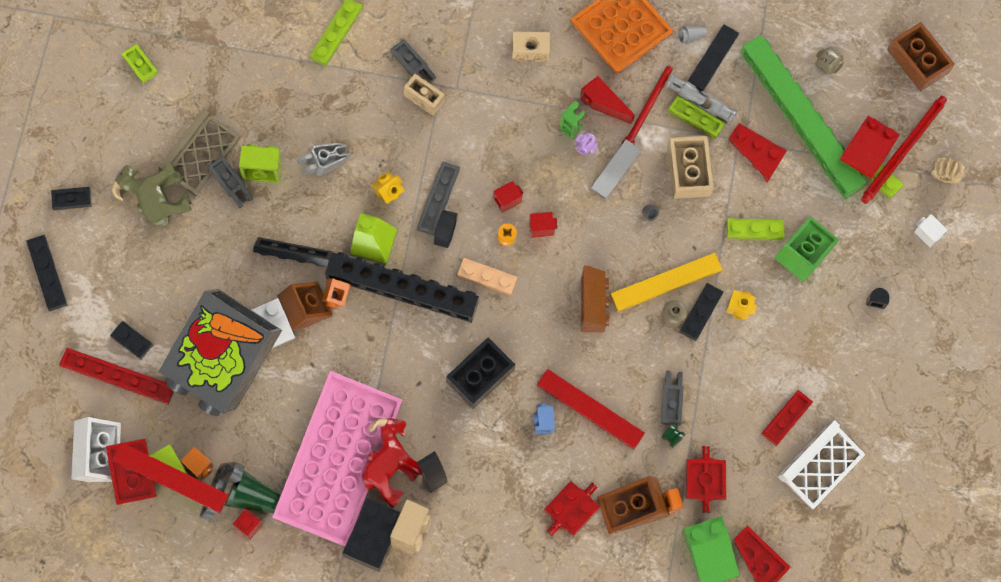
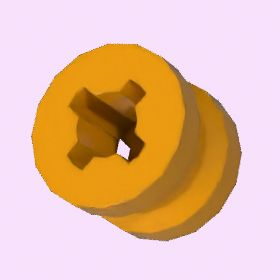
[497,223,517,246]

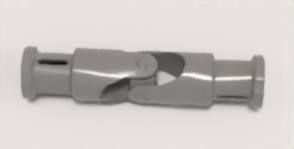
[665,74,738,125]

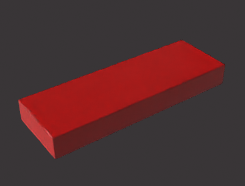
[761,390,813,446]

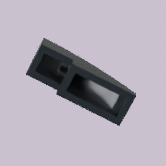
[418,451,447,493]

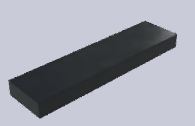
[688,24,739,92]

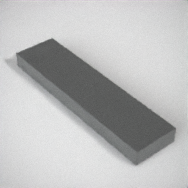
[417,161,460,236]

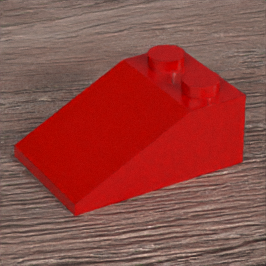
[839,115,900,179]

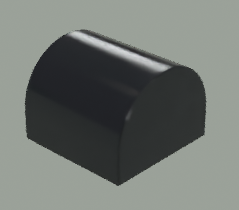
[866,288,890,309]

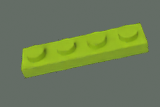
[310,0,363,67]

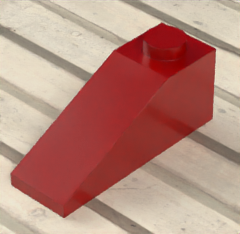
[580,76,635,124]

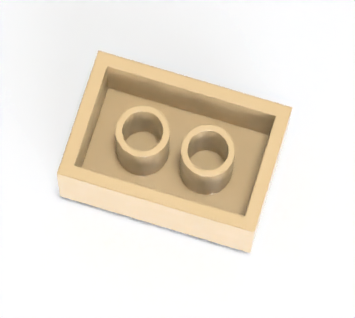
[668,136,714,199]
[390,500,431,556]

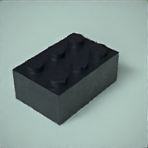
[446,337,515,409]
[342,498,401,572]

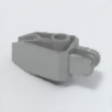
[297,143,351,177]

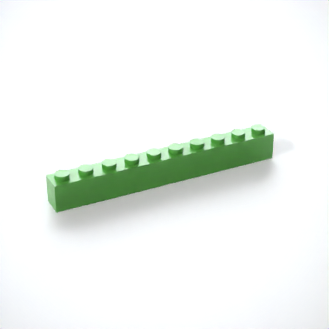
[740,35,867,200]

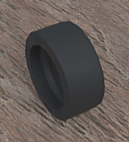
[434,210,458,248]

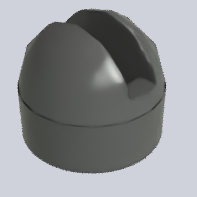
[642,204,659,221]

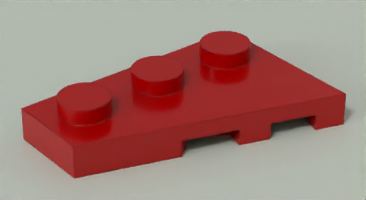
[729,123,787,183]

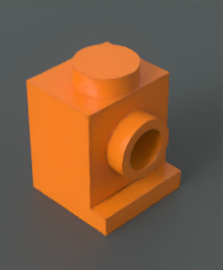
[322,279,350,309]

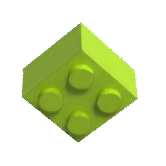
[239,144,283,183]

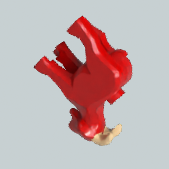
[361,418,421,508]

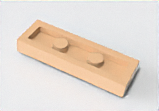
[457,258,518,296]

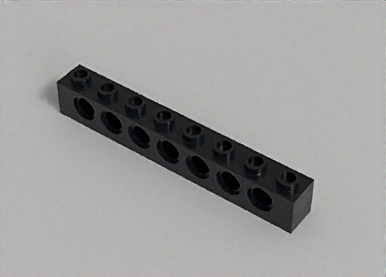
[325,252,479,323]

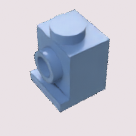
[533,404,555,435]

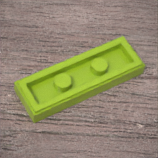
[667,95,725,139]

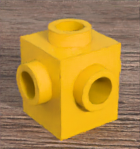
[371,172,405,204]
[726,290,757,320]

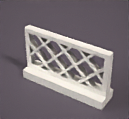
[777,420,865,510]

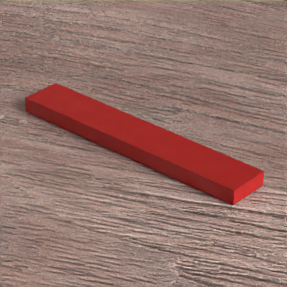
[59,348,174,405]
[537,369,645,450]
[112,442,229,514]

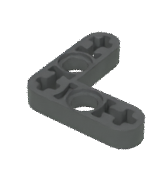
[200,462,245,521]

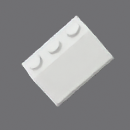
[252,298,295,348]
[71,417,121,482]

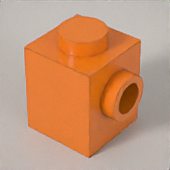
[181,447,214,480]

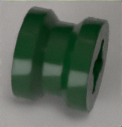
[661,424,686,448]

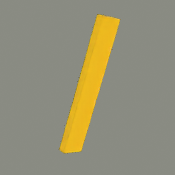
[610,253,723,312]

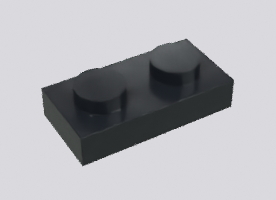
[51,187,92,211]
[110,321,153,360]

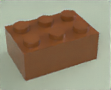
[887,22,955,92]

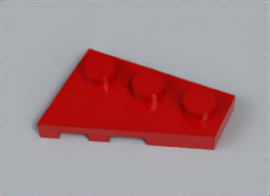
[733,525,791,582]

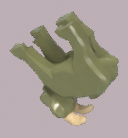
[112,161,192,227]

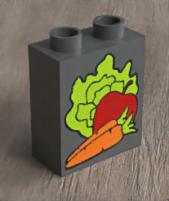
[159,289,282,416]

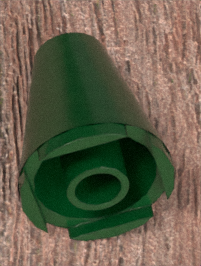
[225,470,280,513]

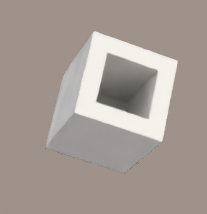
[914,214,947,248]

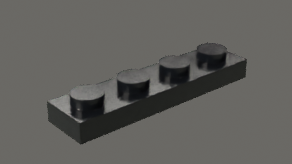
[26,234,68,312]
[253,237,333,267]

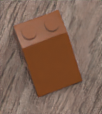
[597,476,670,534]

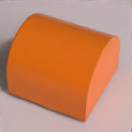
[663,488,684,513]

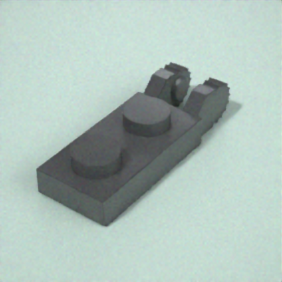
[390,39,436,81]
[207,156,253,208]
[661,371,684,425]

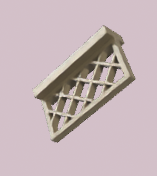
[159,108,240,196]

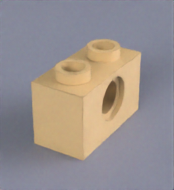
[512,32,550,62]
[404,74,445,116]

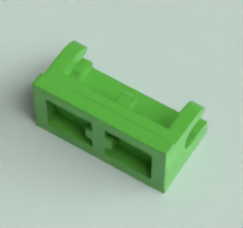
[559,100,585,140]

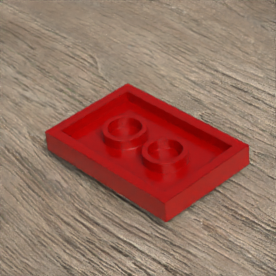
[106,438,157,505]

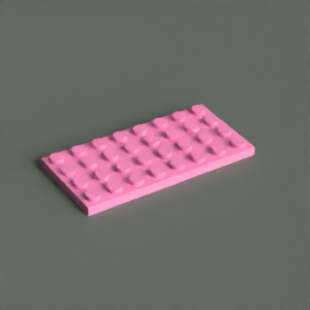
[272,371,402,547]

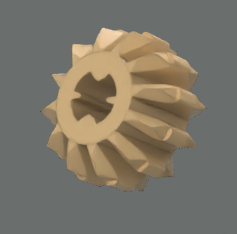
[931,157,965,184]

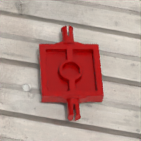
[686,446,726,513]
[544,481,600,537]

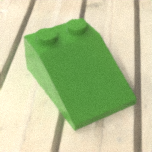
[774,216,839,282]
[682,516,740,582]

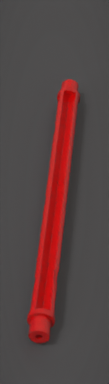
[860,96,947,204]

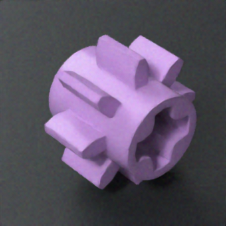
[574,132,598,156]

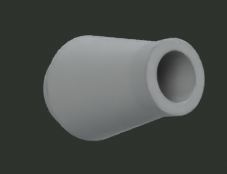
[678,26,707,44]

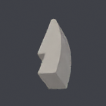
[590,139,641,199]

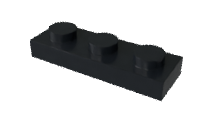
[680,283,724,341]

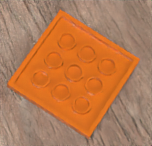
[570,0,674,75]

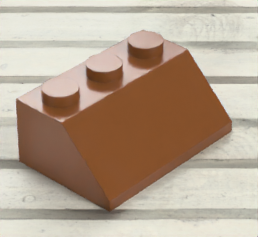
[581,265,609,332]

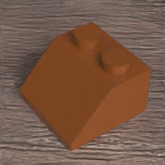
[277,282,333,329]

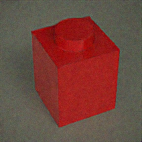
[493,181,523,213]
[529,212,558,238]
[233,508,263,540]

